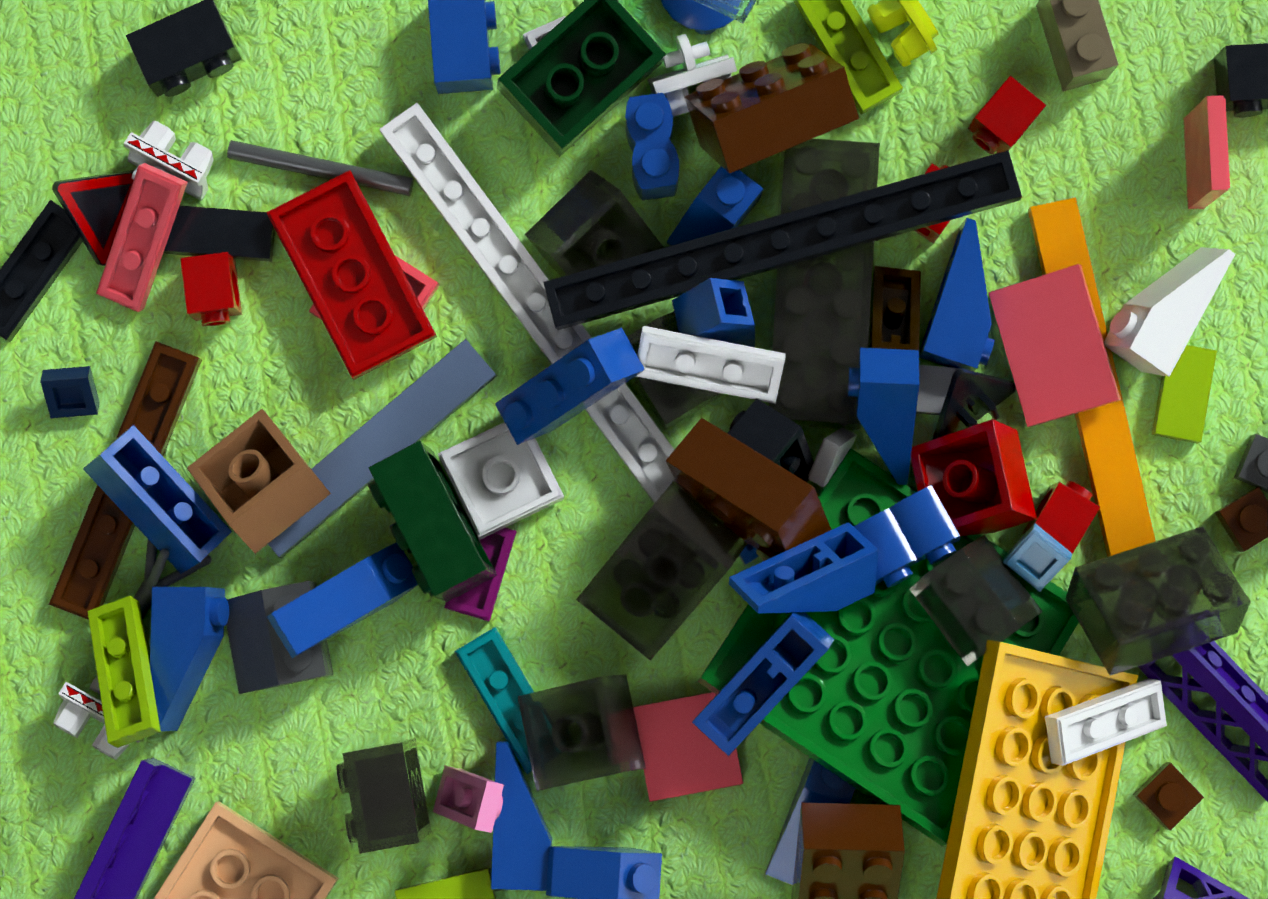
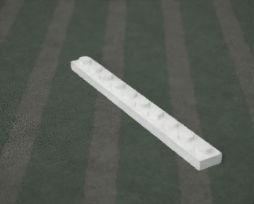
[379,103,677,506]

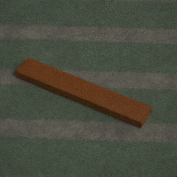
[49,341,202,620]

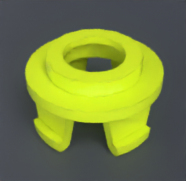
[867,0,939,67]

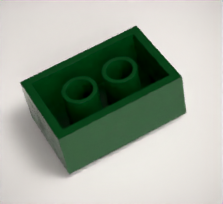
[497,0,666,157]
[368,440,497,602]

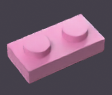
[433,765,504,833]

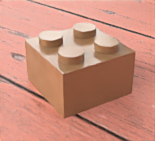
[187,409,331,554]

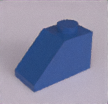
[666,166,763,246]
[546,846,662,899]

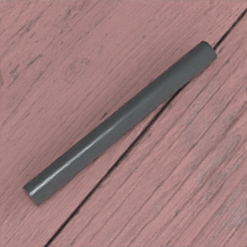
[227,140,414,196]

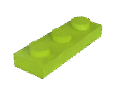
[793,0,903,115]
[87,596,161,748]

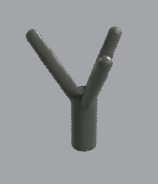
[133,539,212,620]

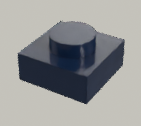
[40,366,100,419]

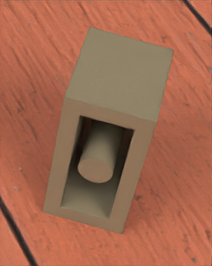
[1036,0,1118,92]

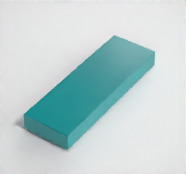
[454,627,568,774]

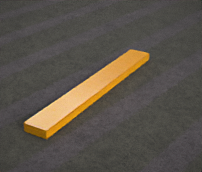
[1028,197,1160,572]

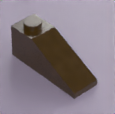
[865,266,921,350]

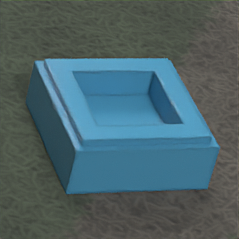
[1003,523,1072,592]

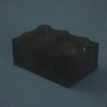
[576,482,748,660]
[1065,526,1251,676]
[337,738,432,854]

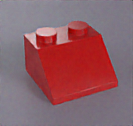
[911,419,1037,536]

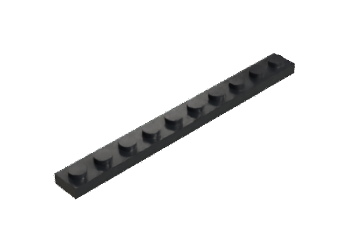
[543,150,1022,330]

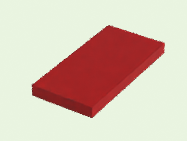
[266,170,437,380]

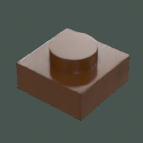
[1215,487,1268,552]
[1133,762,1204,831]

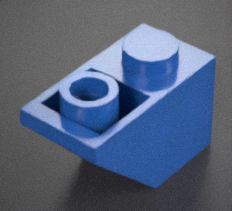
[672,278,755,347]

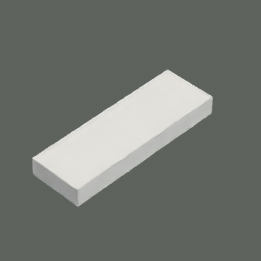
[636,326,786,404]
[1045,678,1167,766]

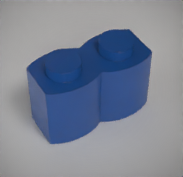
[626,93,679,201]
[854,485,960,588]

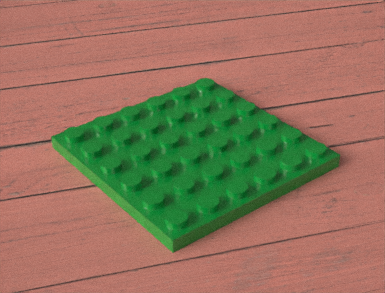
[697,448,1088,846]

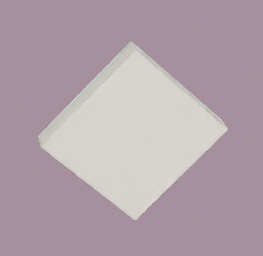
[438,422,564,540]

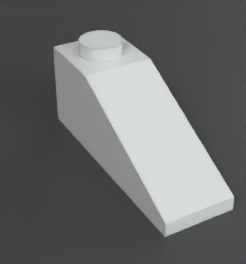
[1104,247,1235,377]

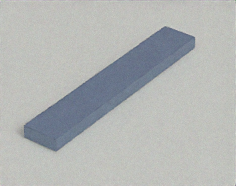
[268,339,497,558]

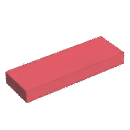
[96,163,188,312]

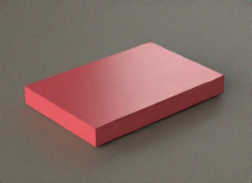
[989,264,1121,427]

